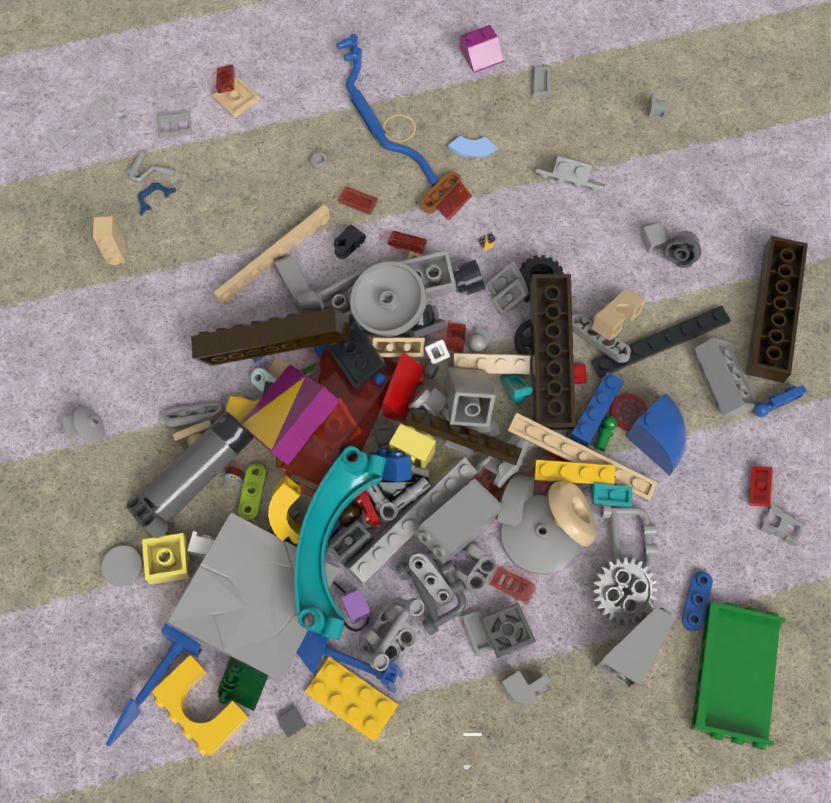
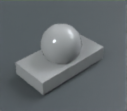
[462,327,494,353]

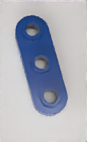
[682,571,713,631]

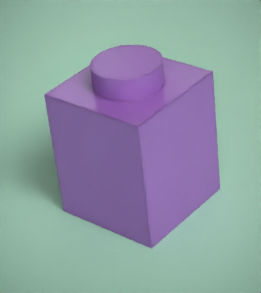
[341,589,371,624]

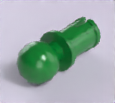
[594,416,618,452]

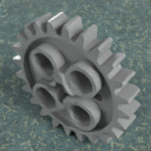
[591,556,658,624]

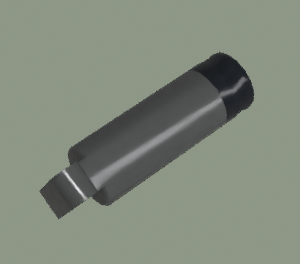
[126,411,253,538]

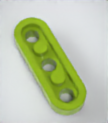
[238,463,267,521]

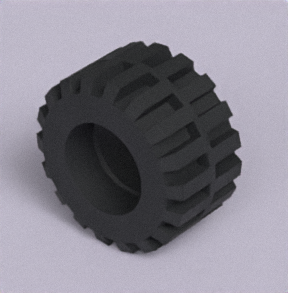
[519,255,564,303]

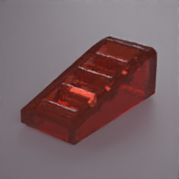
[489,567,536,605]

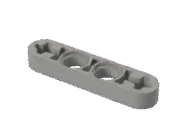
[572,313,631,363]

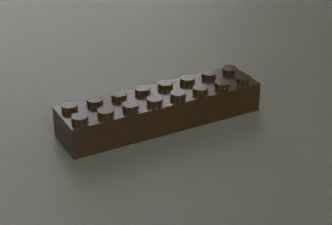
[746,236,808,383]
[529,274,576,430]
[191,306,351,366]

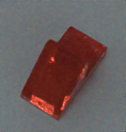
[445,322,466,352]

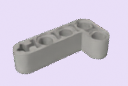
[273,255,320,314]

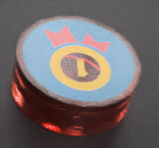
[224,467,245,482]

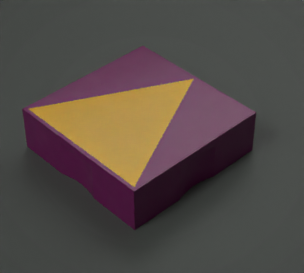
[241,364,340,465]

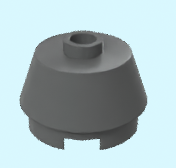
[665,231,701,268]

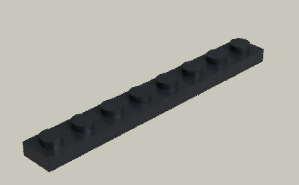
[591,306,731,378]

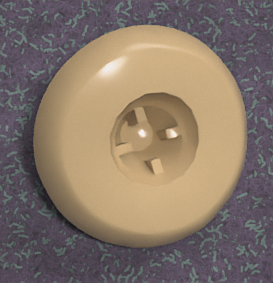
[548,481,597,547]

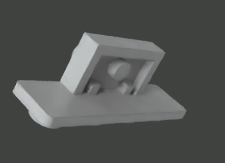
[535,155,605,192]

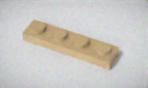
[454,352,530,374]

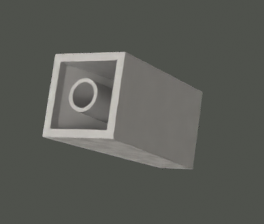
[445,367,496,427]
[415,478,503,564]
[595,607,676,689]

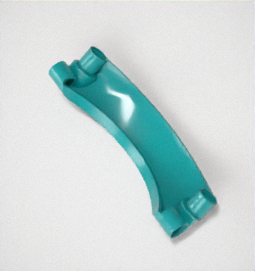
[294,446,387,640]

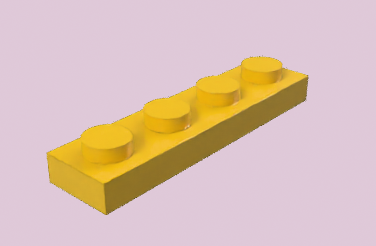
[534,460,615,485]

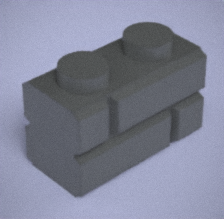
[327,520,374,565]

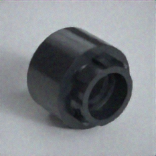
[453,259,486,295]

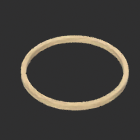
[383,115,416,142]

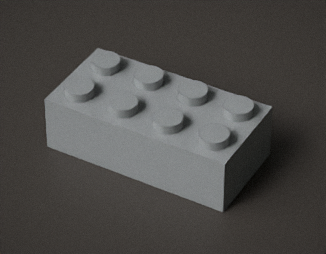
[316,259,382,322]

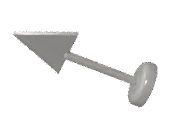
[408,388,475,456]

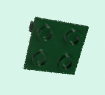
[217,657,268,711]

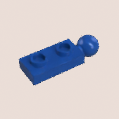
[753,385,807,417]

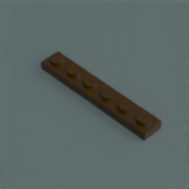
[404,408,522,466]

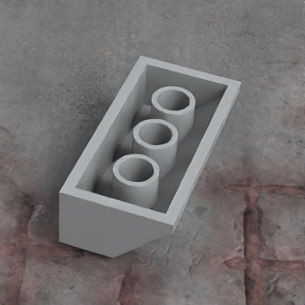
[694,337,758,417]

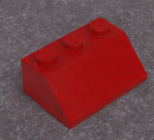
[382,352,426,423]

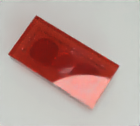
[388,231,428,254]

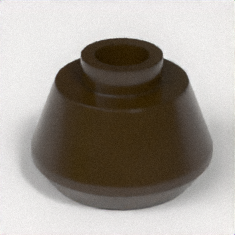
[338,502,362,527]

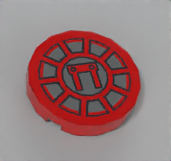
[610,394,648,431]

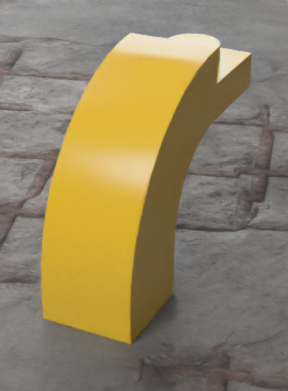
[268,475,301,545]

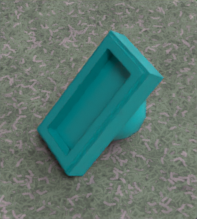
[501,374,533,403]

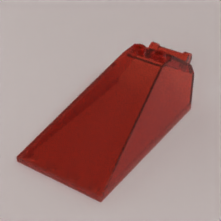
[276,346,398,499]

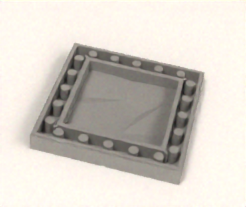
[167,513,339,683]

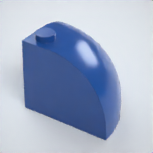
[626,393,686,476]

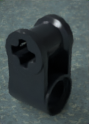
[334,224,366,259]

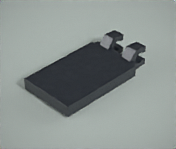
[325,320,387,390]

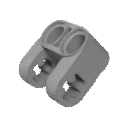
[446,543,496,595]
[362,607,416,662]

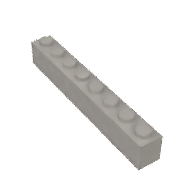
[344,457,477,583]

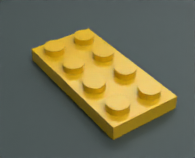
[305,657,398,742]

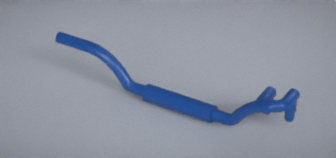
[336,34,439,187]

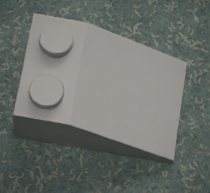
[399,250,457,296]

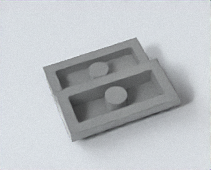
[486,262,529,315]

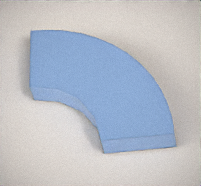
[448,135,497,158]

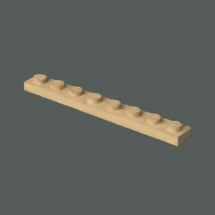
[213,205,330,305]
[507,413,657,500]

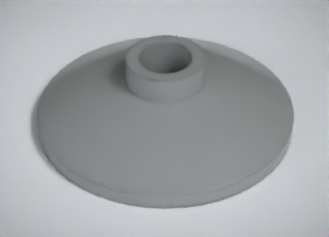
[72,407,105,443]

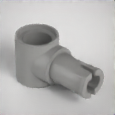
[366,484,398,523]

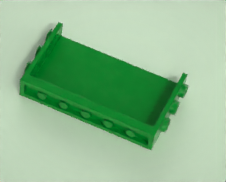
[691,602,786,750]

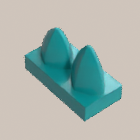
[591,483,632,507]

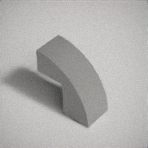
[497,474,534,526]

